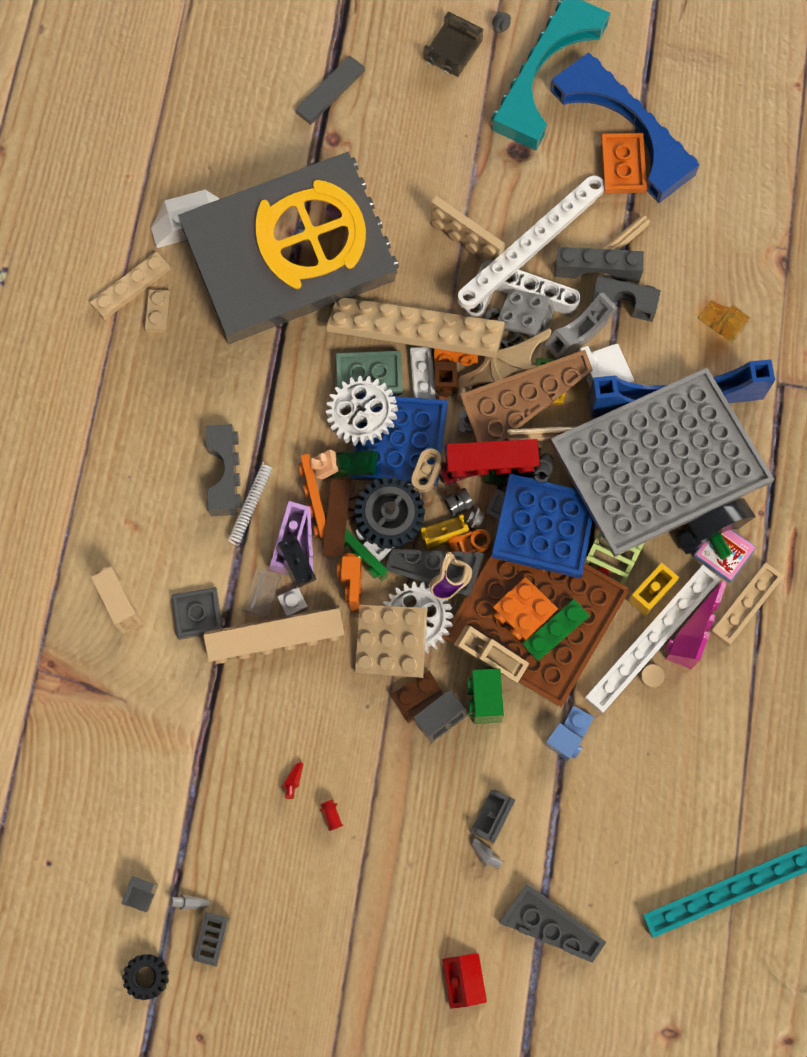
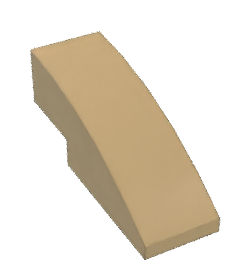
[454,626,529,683]

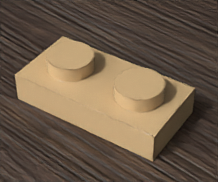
[145,290,172,333]

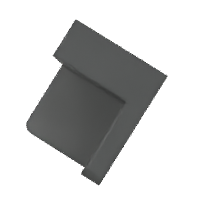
[121,876,158,912]

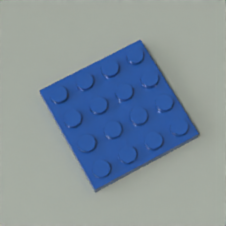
[349,394,448,486]
[491,474,593,579]

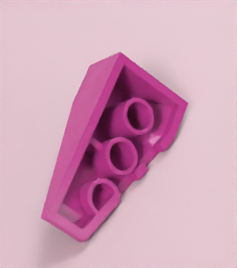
[664,581,727,669]

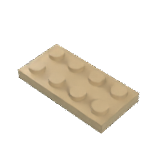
[431,196,505,262]

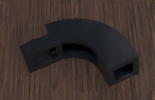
[675,498,756,554]

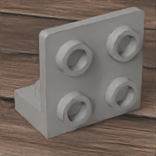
[497,289,555,346]

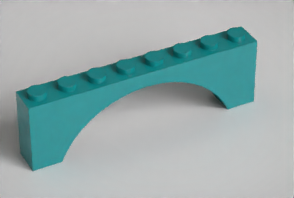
[491,0,610,151]

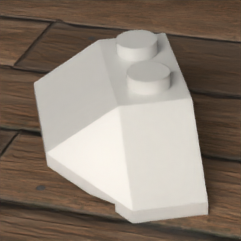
[151,190,219,248]

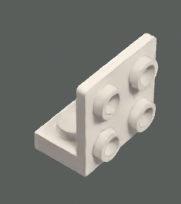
[579,344,634,387]

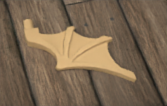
[457,328,552,401]

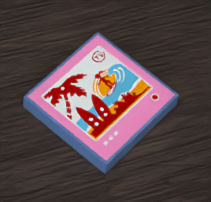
[693,530,757,583]

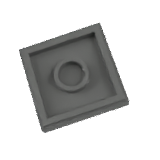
[172,587,223,640]

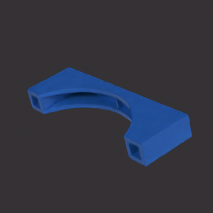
[550,52,700,203]
[588,359,775,417]

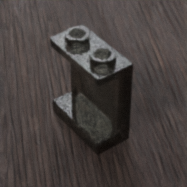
[423,11,483,77]

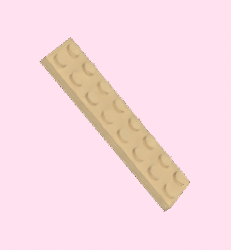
[326,298,505,358]

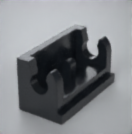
[276,536,316,589]

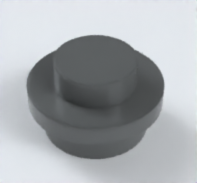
[492,12,511,33]

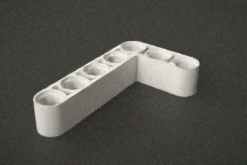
[464,260,580,318]

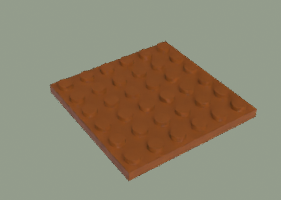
[442,556,630,708]

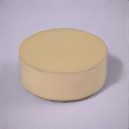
[641,664,665,689]

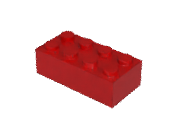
[444,439,539,477]

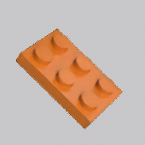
[601,133,647,194]

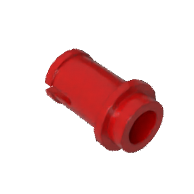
[319,799,343,831]

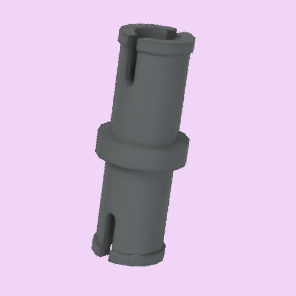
[534,453,553,482]

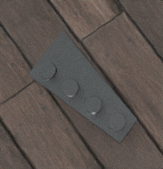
[386,549,484,597]
[499,883,606,963]

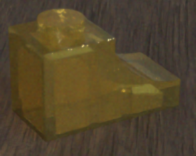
[697,300,750,343]

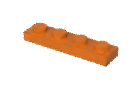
[298,454,326,544]

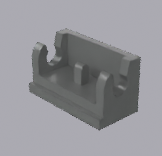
[413,690,468,744]
[470,790,515,844]

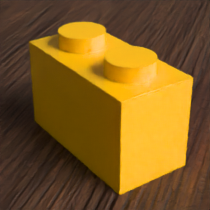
[628,563,679,616]

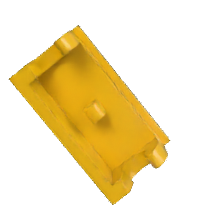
[419,514,469,551]

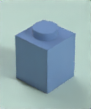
[545,723,583,761]

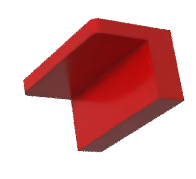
[442,953,487,1009]

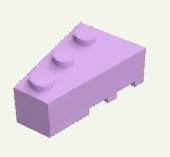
[269,501,314,576]

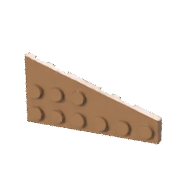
[460,350,593,442]

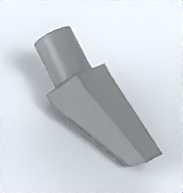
[472,837,502,869]
[169,894,210,910]

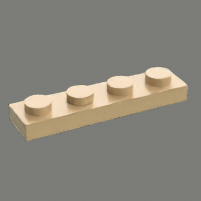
[90,252,171,320]
[710,563,784,646]

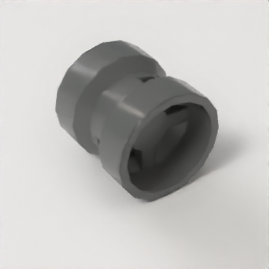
[444,488,474,517]

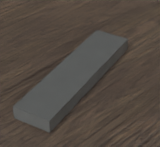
[295,56,365,125]

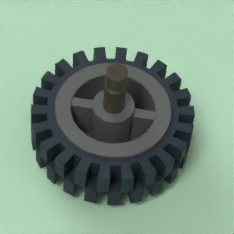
[354,477,425,549]

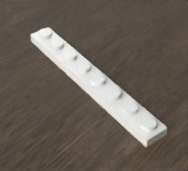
[585,565,721,714]

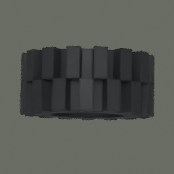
[122,954,169,1000]

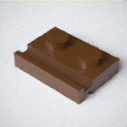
[390,670,444,724]

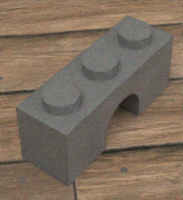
[591,276,661,322]

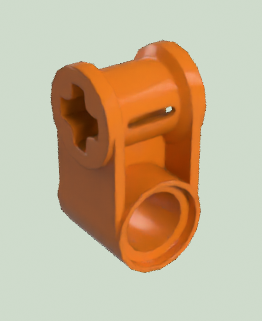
[446,529,491,554]

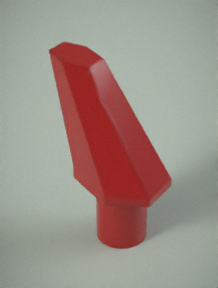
[282,762,304,799]

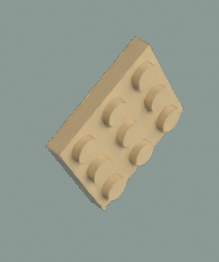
[355,605,428,678]

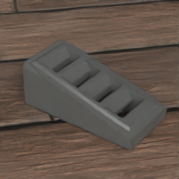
[193,912,230,967]

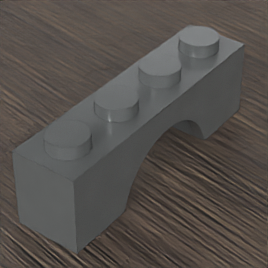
[555,247,644,282]
[206,424,241,517]

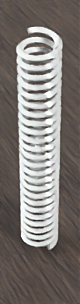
[228,462,273,546]

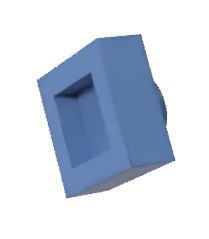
[564,706,594,738]

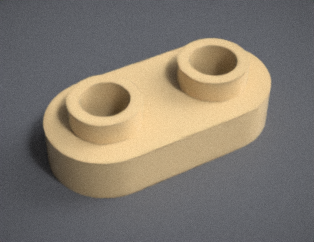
[412,448,442,493]

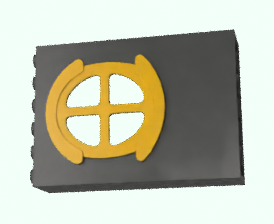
[178,151,399,345]

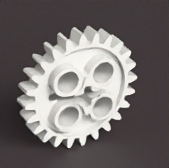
[326,376,398,446]
[383,582,454,654]

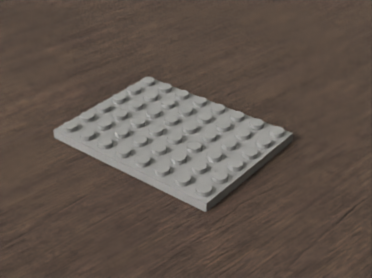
[550,368,775,557]

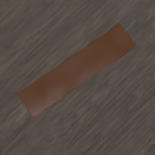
[322,479,351,557]

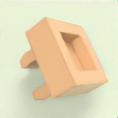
[310,450,339,480]

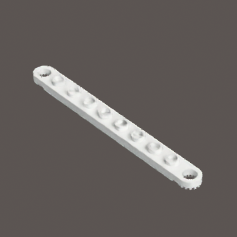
[457,176,605,310]

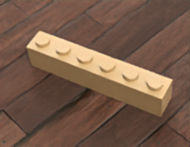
[204,605,345,664]

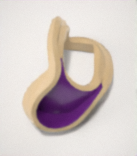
[429,552,472,599]

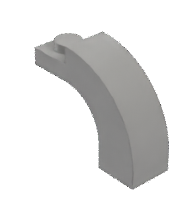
[544,293,617,359]

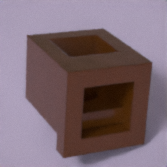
[435,362,457,397]

